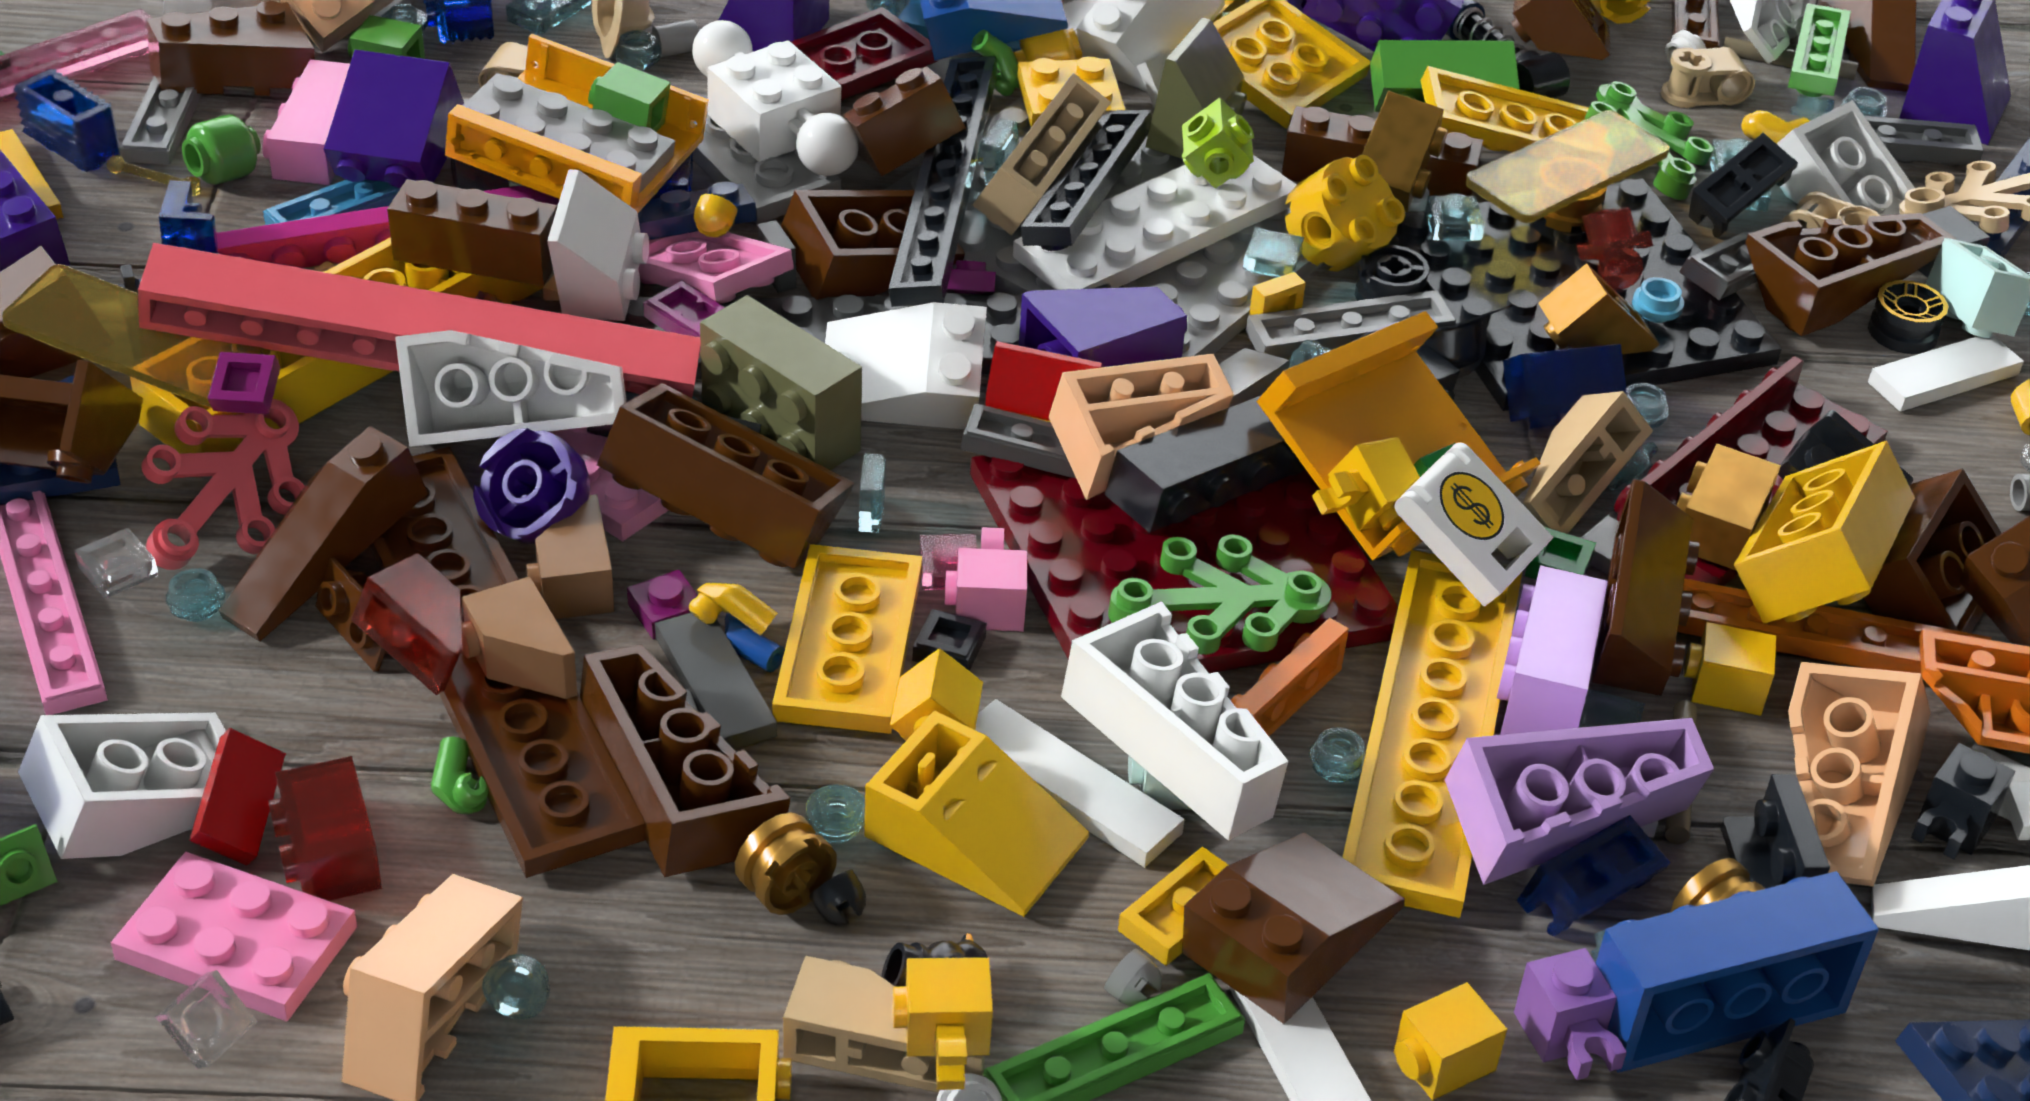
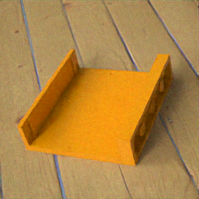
[445,34,709,213]
[1256,311,1541,561]

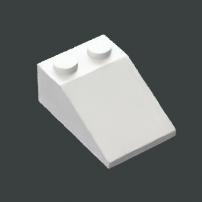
[1777,100,1915,216]
[825,302,987,429]
[18,712,226,859]

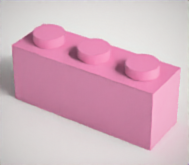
[262,59,350,185]

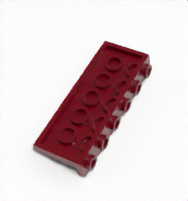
[1614,356,1888,586]

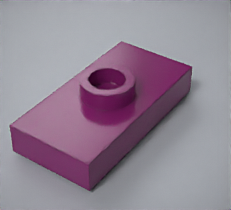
[643,281,725,353]

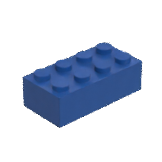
[1596,871,1879,1073]

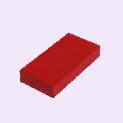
[189,728,286,866]

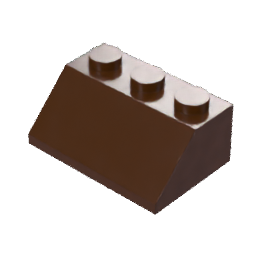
[1511,0,1610,60]
[387,179,558,287]
[1862,468,2002,633]
[1592,479,1700,696]

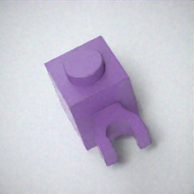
[1514,948,1627,1080]

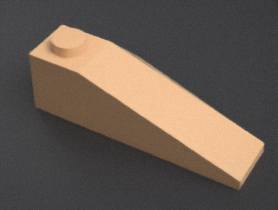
[1788,662,1931,887]

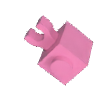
[945,527,1027,632]

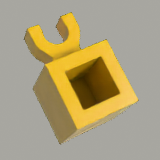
[1312,437,1420,531]
[892,958,993,1090]

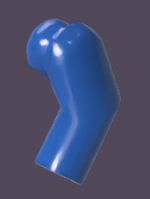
[724,613,785,673]

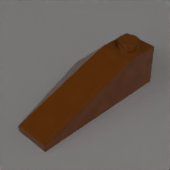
[1816,0,1916,92]
[1745,213,1956,336]
[219,426,428,642]

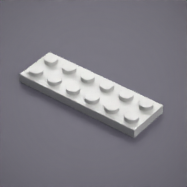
[1013,155,1297,290]

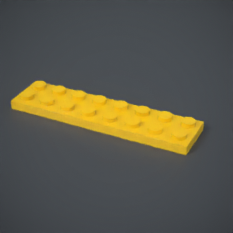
[1342,550,1523,918]

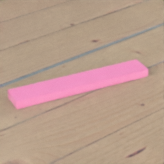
[0,491,108,715]

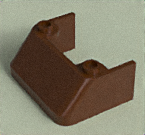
[0,360,143,483]

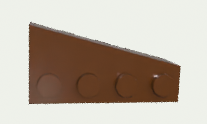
[580,644,791,877]

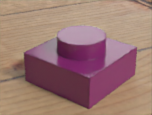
[946,260,996,295]
[207,352,280,415]
[627,569,698,639]

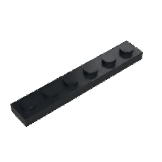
[1021,110,1152,251]

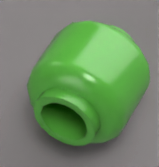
[182,115,261,184]

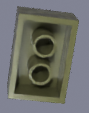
[700,295,862,470]

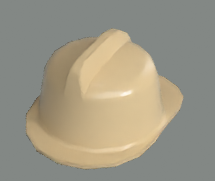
[592,0,655,58]

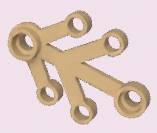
[1899,161,2030,234]

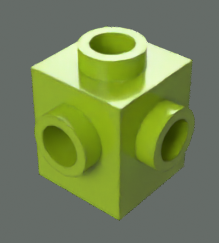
[1182,98,1254,189]

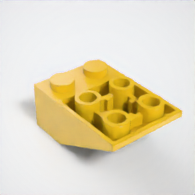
[864,710,1089,917]

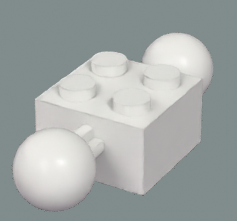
[692,20,859,176]

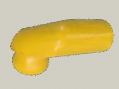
[1741,110,1810,144]
[689,583,778,636]

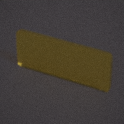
[1466,110,1670,223]
[2,264,264,407]

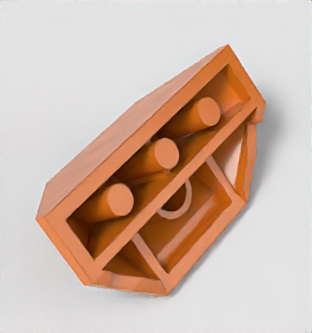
[1919,628,2030,754]

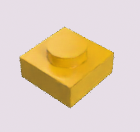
[1249,272,1306,315]

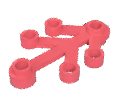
[141,399,305,570]

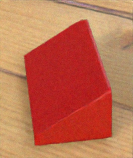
[985,341,1102,421]

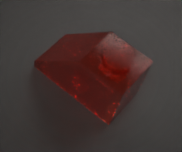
[351,553,463,695]

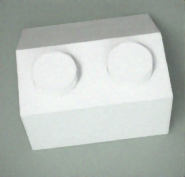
[547,169,649,321]

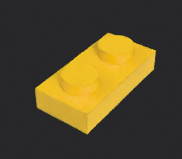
[1118,846,1229,966]

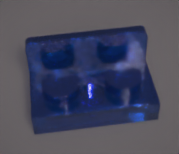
[159,180,219,254]

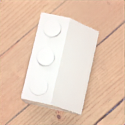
[1076,0,1225,92]

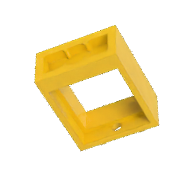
[605,1026,792,1101]

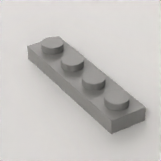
[1246,290,1456,359]

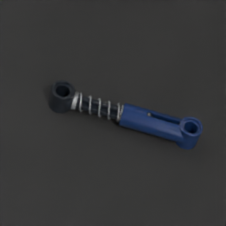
[1446,0,1571,98]

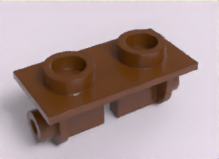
[315,557,416,672]

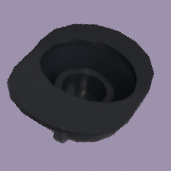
[1424,304,1513,378]

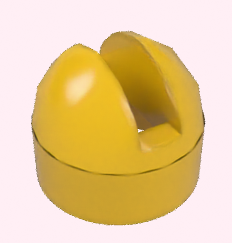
[694,194,738,238]

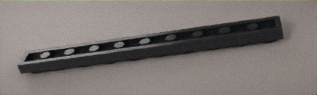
[888,56,998,307]

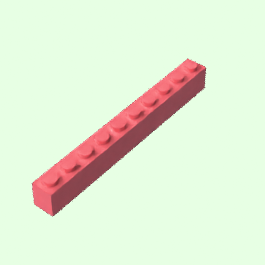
[138,243,701,398]

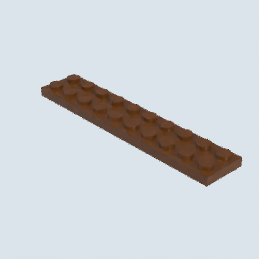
[369,447,646,878]

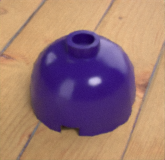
[473,428,591,544]

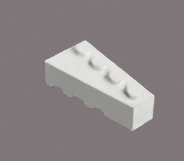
[1061,602,1288,841]

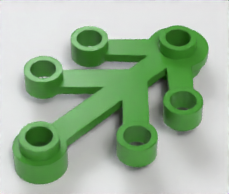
[1585,81,1714,200]
[1108,535,1332,655]

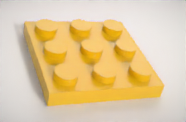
[1213,0,1371,129]

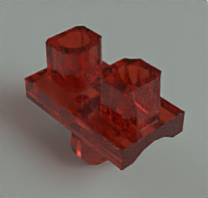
[1576,207,1654,289]

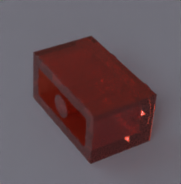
[268,756,382,901]

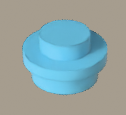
[1632,277,1684,323]

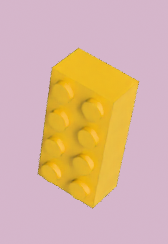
[1734,440,1915,624]

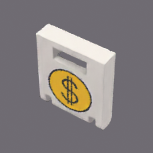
[1394,443,1554,607]

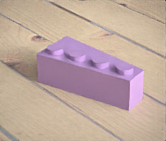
[1496,565,1608,735]
[1445,718,1714,885]

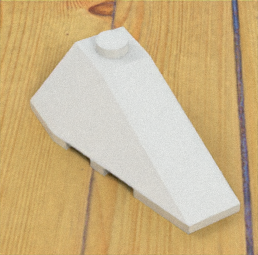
[1730,0,1816,64]
[395,330,627,447]
[1871,865,2030,950]

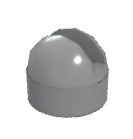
[1104,948,1162,1007]

